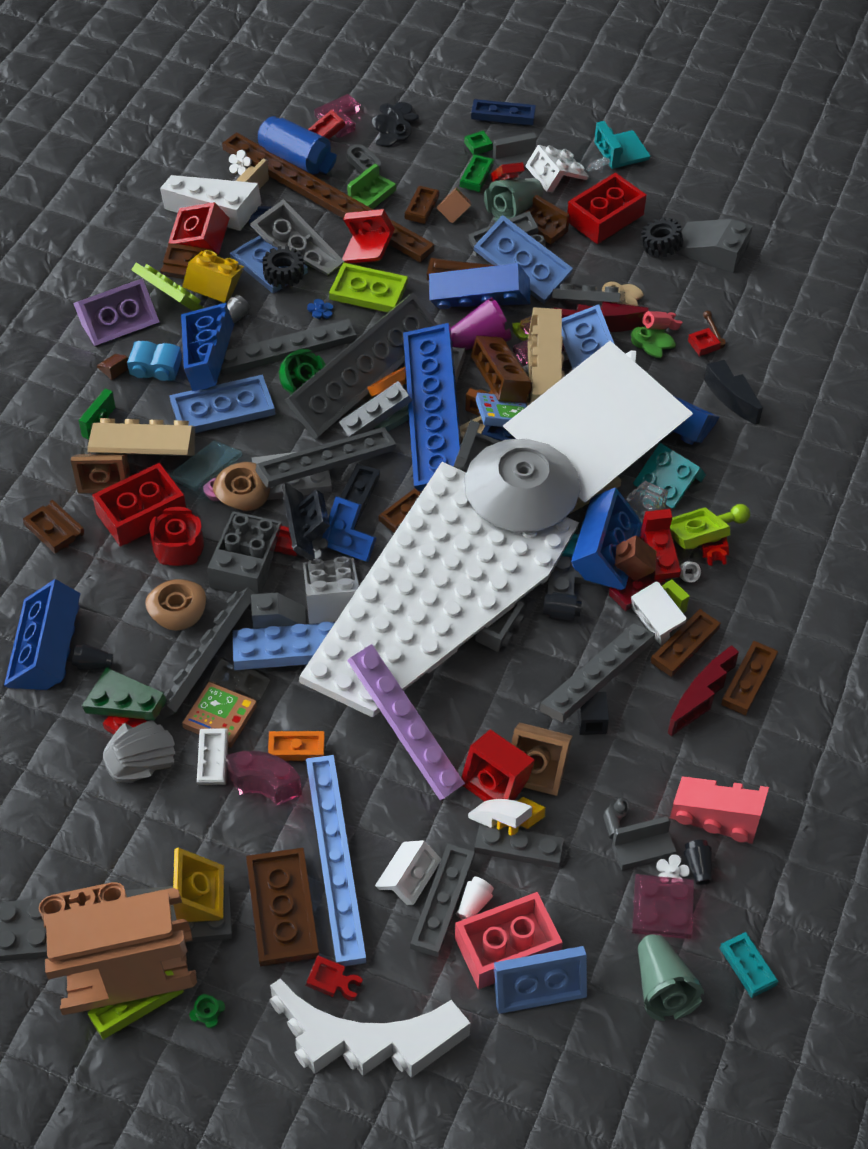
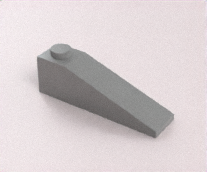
[250,199,344,276]

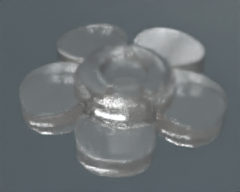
[586,157,610,172]

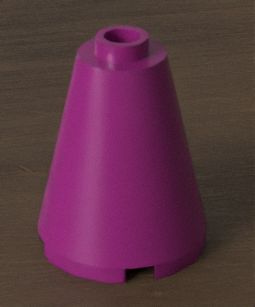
[451,298,512,351]

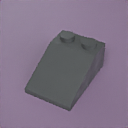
[674,219,753,273]

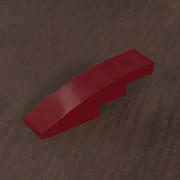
[554,301,648,332]
[668,645,739,736]

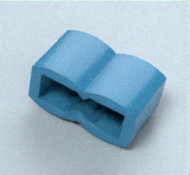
[127,341,182,381]

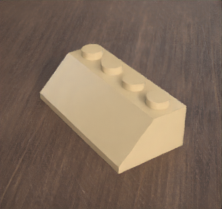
[87,418,195,456]

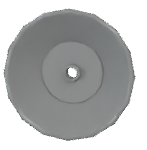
[464,439,580,532]

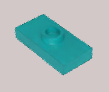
[719,932,778,998]

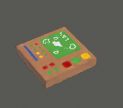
[182,682,257,748]

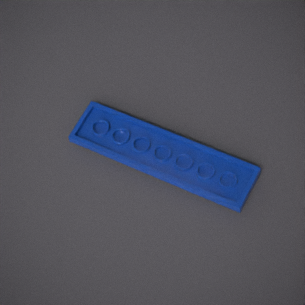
[403,323,461,491]

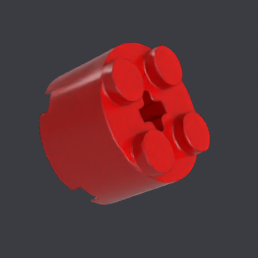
[149,507,204,566]

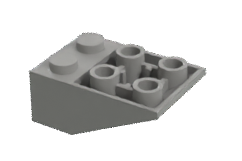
[303,556,359,624]

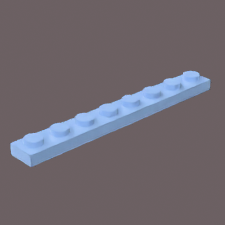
[306,755,366,966]

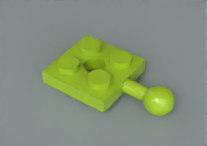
[670,504,750,549]

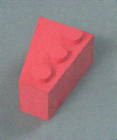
[670,776,769,844]

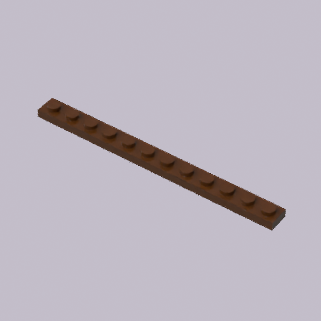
[222,132,434,263]

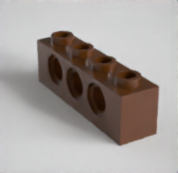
[471,336,532,403]

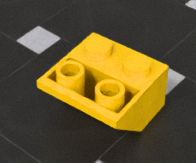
[182,250,244,303]

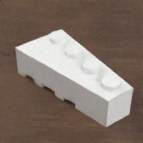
[160,175,262,231]

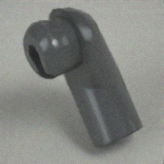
[603,798,630,839]

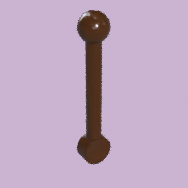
[703,310,726,348]

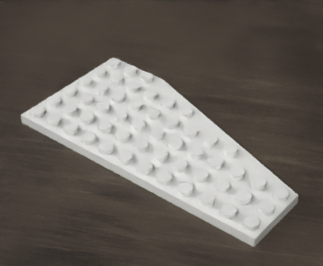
[299,462,579,717]

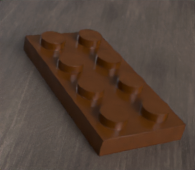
[246,848,319,967]

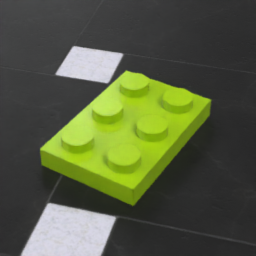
[131,263,204,311]
[329,263,408,312]

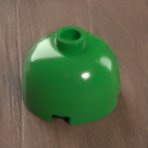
[279,349,326,395]

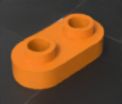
[367,367,407,396]

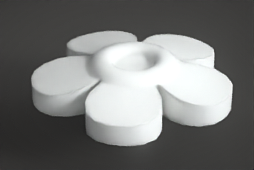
[229,150,251,175]
[656,855,690,888]

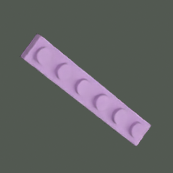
[347,644,465,800]

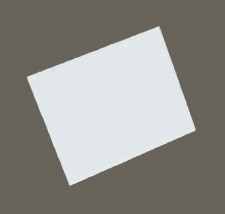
[503,341,693,502]

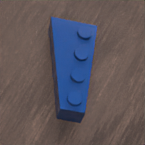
[181,303,234,391]

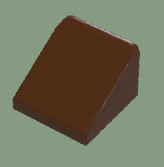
[97,354,129,380]

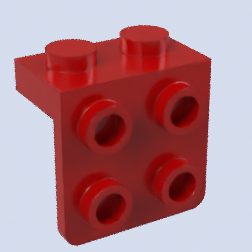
[342,209,395,264]

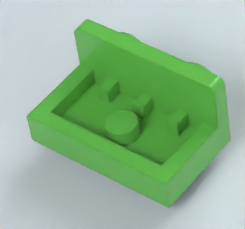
[347,164,396,209]

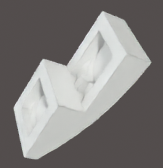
[468,799,532,828]

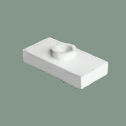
[197,729,229,785]

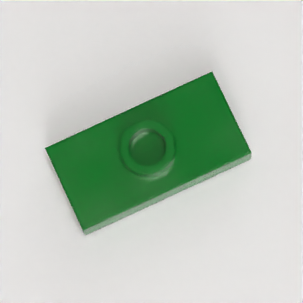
[459,155,494,192]
[79,388,116,439]

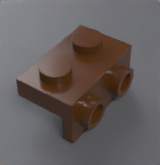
[525,195,570,245]

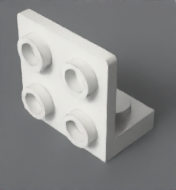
[525,145,589,193]

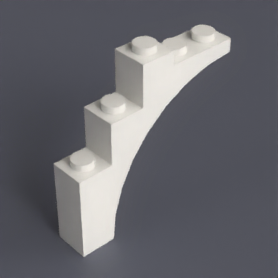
[270,979,470,1078]

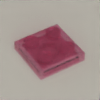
[632,874,694,939]

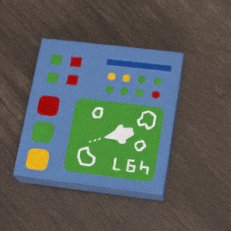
[476,392,527,427]

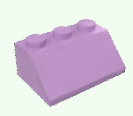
[73,278,159,346]

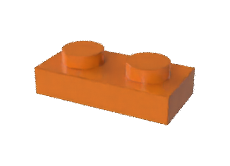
[268,731,325,761]

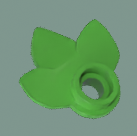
[631,326,676,358]

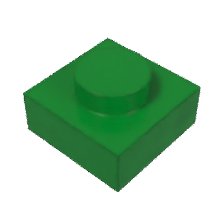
[464,131,493,155]

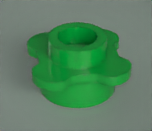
[189,994,225,1028]

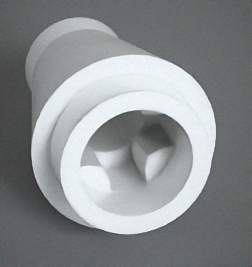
[456,877,494,920]

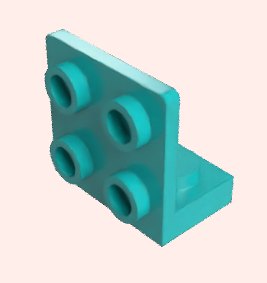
[594,121,650,169]
[633,443,706,509]

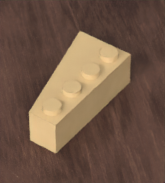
[527,307,564,405]

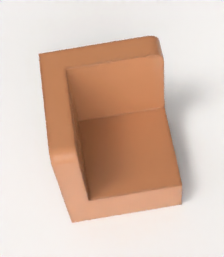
[437,187,471,223]

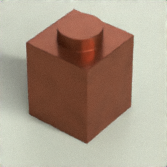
[615,536,657,581]

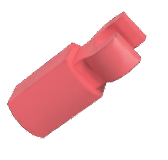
[642,311,683,330]

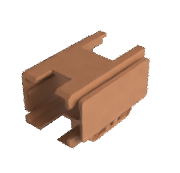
[39,882,197,1015]

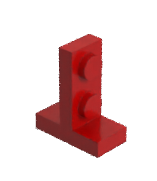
[639,509,681,580]

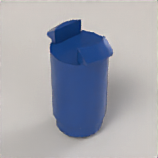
[257,116,337,175]

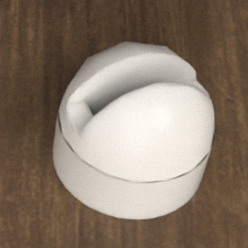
[680,561,701,583]

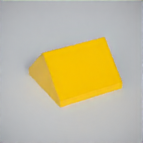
[173,847,224,922]

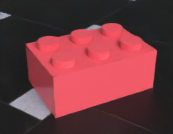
[455,892,563,990]

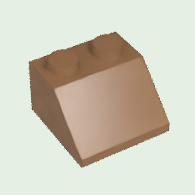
[71,453,130,493]
[511,722,573,796]

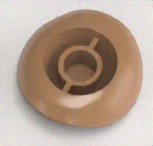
[213,462,270,511]
[146,579,206,630]

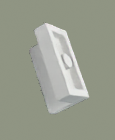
[631,582,686,647]
[375,841,441,905]

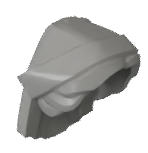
[103,720,175,783]

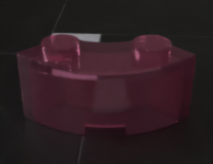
[226,751,302,806]

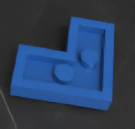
[322,496,377,562]

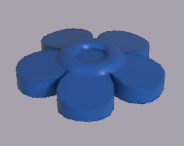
[307,299,333,319]

